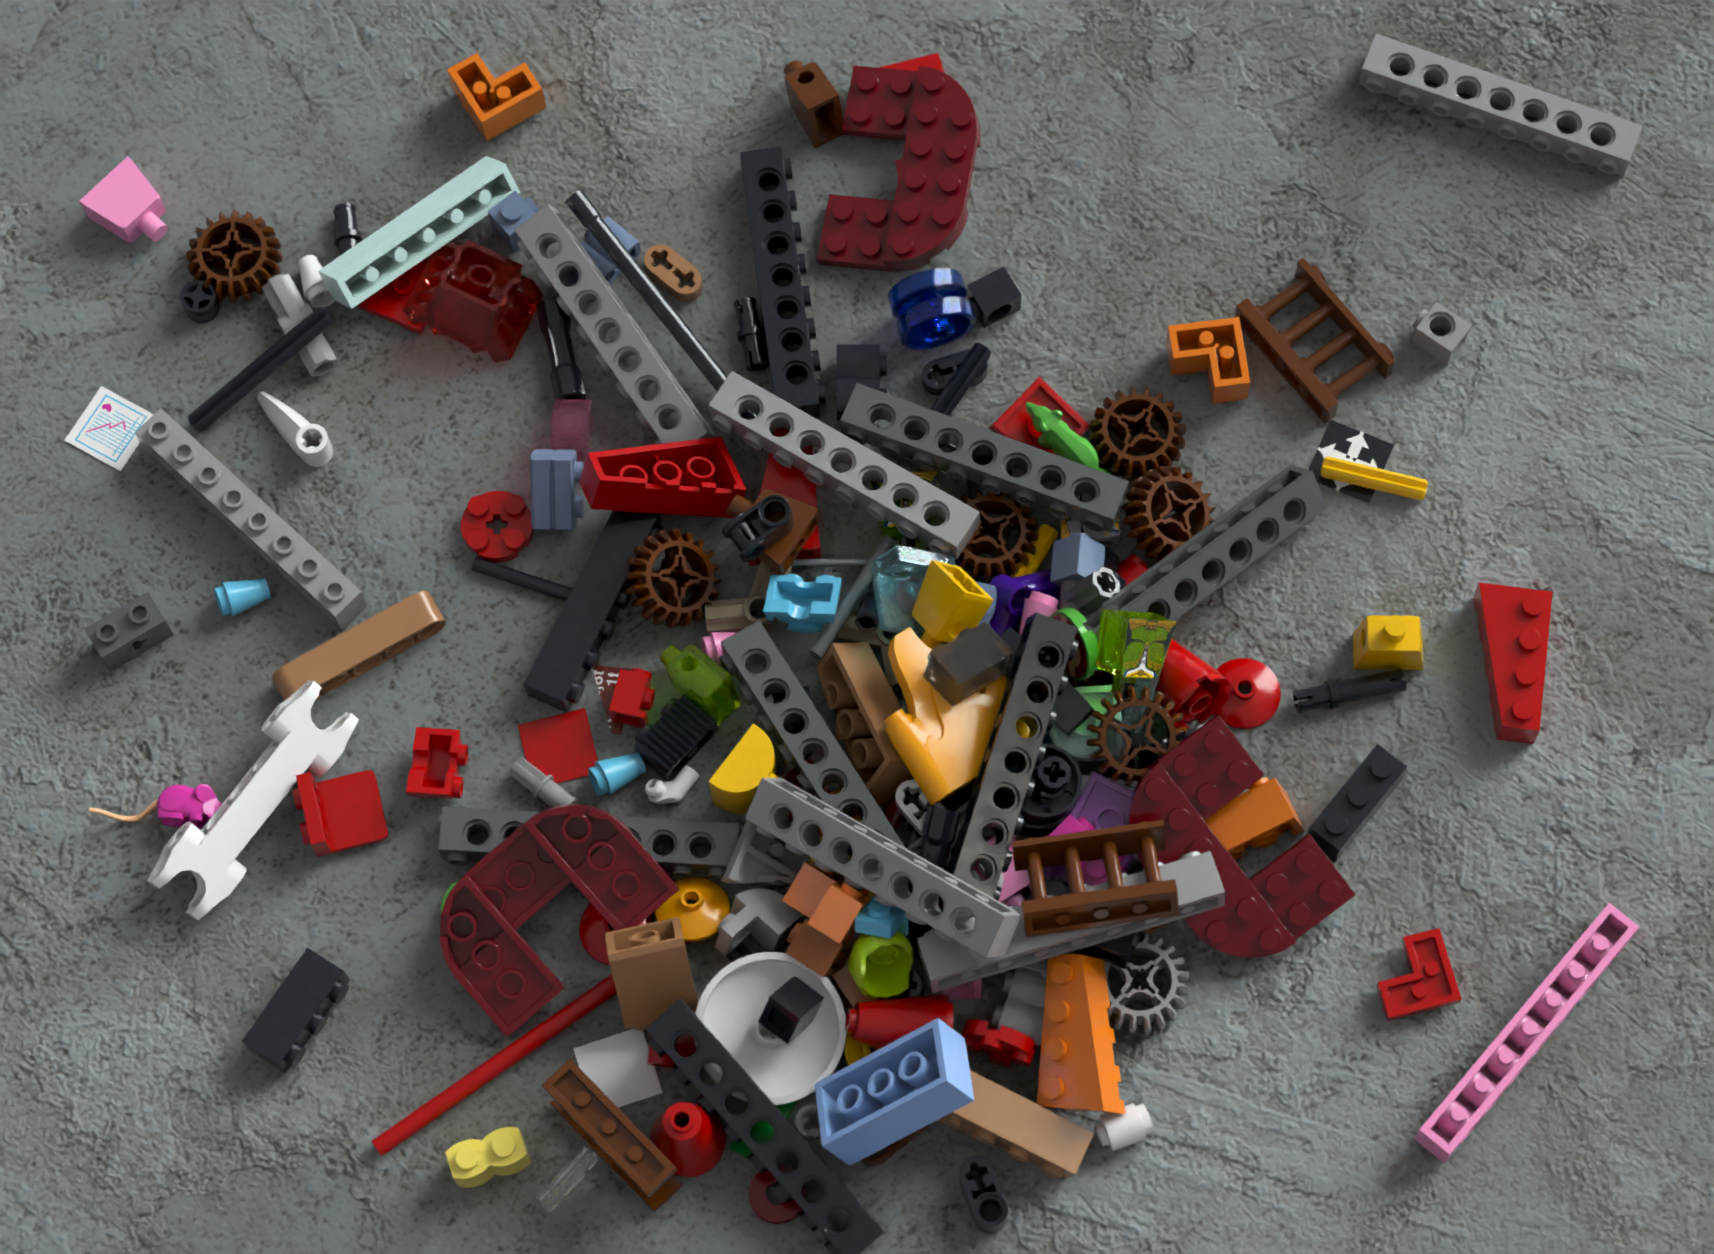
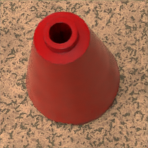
[1134,631,1230,730]
[845,994,953,1050]
[650,1101,726,1177]

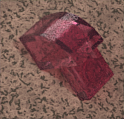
[551,399,593,464]

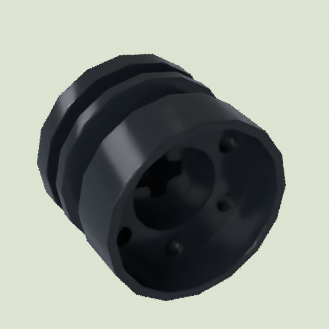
[997,743,1082,837]

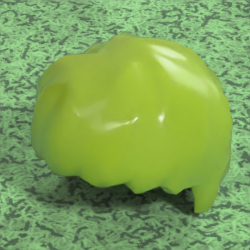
[848,931,913,1000]

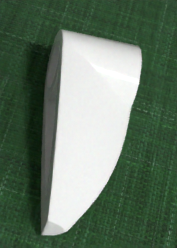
[257,391,333,467]

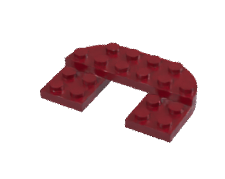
[817,65,981,272]
[1128,714,1356,958]
[440,804,680,1037]

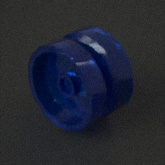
[888,268,976,350]

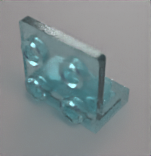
[870,545,956,638]

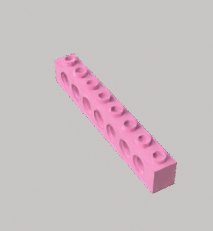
[1414,903,1639,1164]

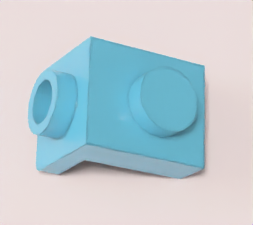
[855,897,909,939]

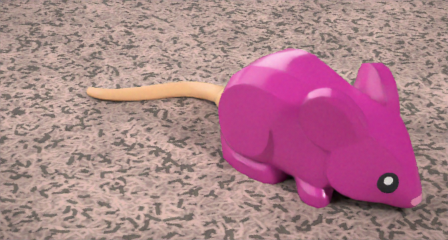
[88,784,222,829]

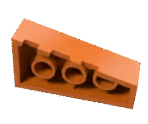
[1205,777,1305,861]
[1037,954,1126,1114]

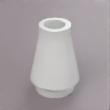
[297,255,335,308]

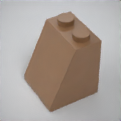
[605,917,698,1030]

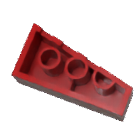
[579,436,747,518]
[1473,582,1553,744]

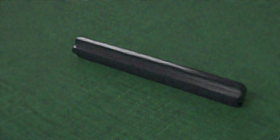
[188,307,333,432]

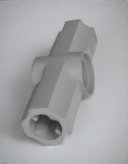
[262,274,338,377]

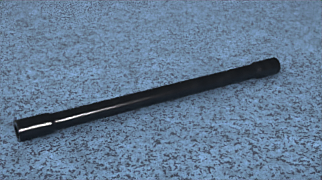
[565,190,774,450]

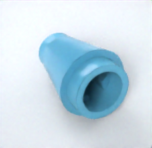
[214,578,271,617]
[588,752,646,796]

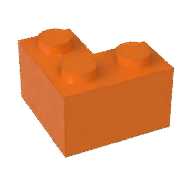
[447,53,547,141]
[1166,317,1250,404]
[782,860,872,944]

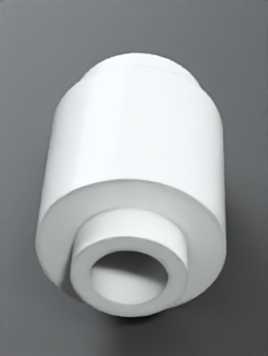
[1094,1103,1154,1151]

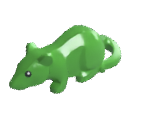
[1026,402,1112,475]

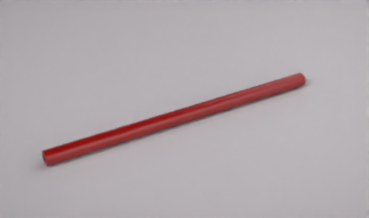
[371,941,690,1156]

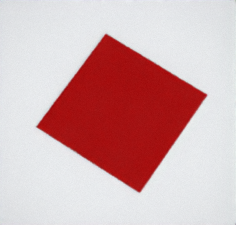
[518,708,598,784]

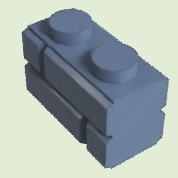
[530,449,584,530]

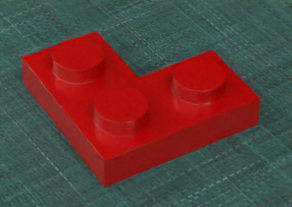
[1376,928,1462,1021]

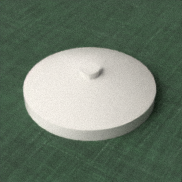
[695,952,846,1105]

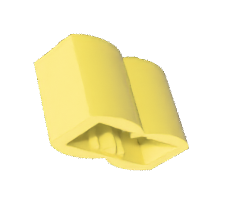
[445,1127,531,1188]

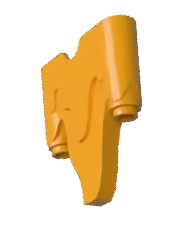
[884,627,1047,806]

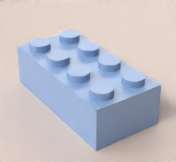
[815,1018,974,1166]

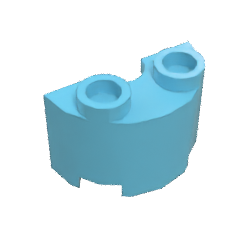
[763,574,842,633]

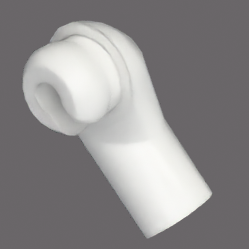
[645,765,700,804]

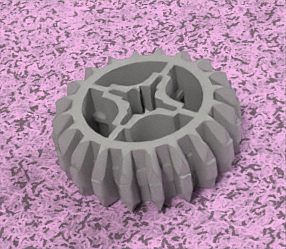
[1104,933,1190,1035]

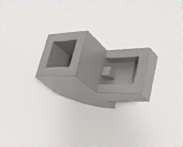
[715,888,804,956]

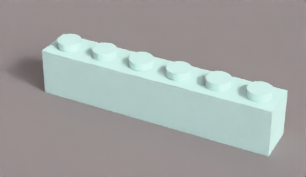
[318,156,520,309]

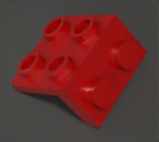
[292,770,389,857]

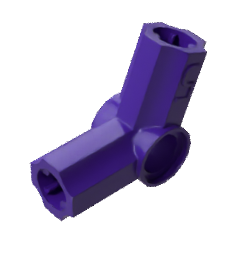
[989,569,1060,646]

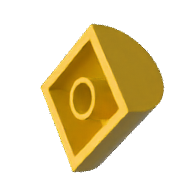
[708,723,780,814]

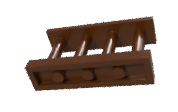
[1234,258,1394,424]
[1012,820,1179,937]
[542,1059,682,1212]

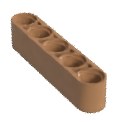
[272,591,446,701]

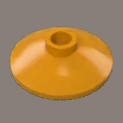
[655,877,730,942]

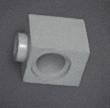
[1412,302,1472,366]

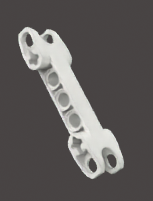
[147,680,359,920]

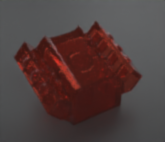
[403,239,543,363]

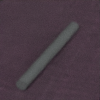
[809,535,896,660]

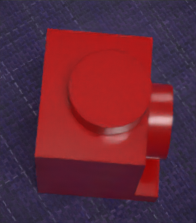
[609,668,655,728]

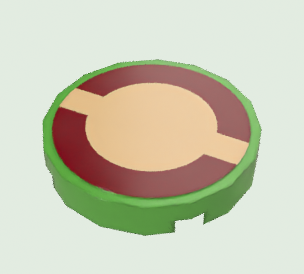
[1050,607,1101,681]

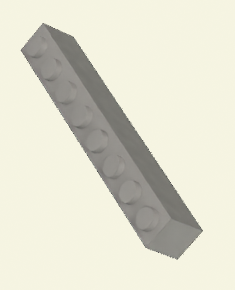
[917,851,1225,993]

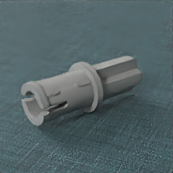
[509,758,578,807]

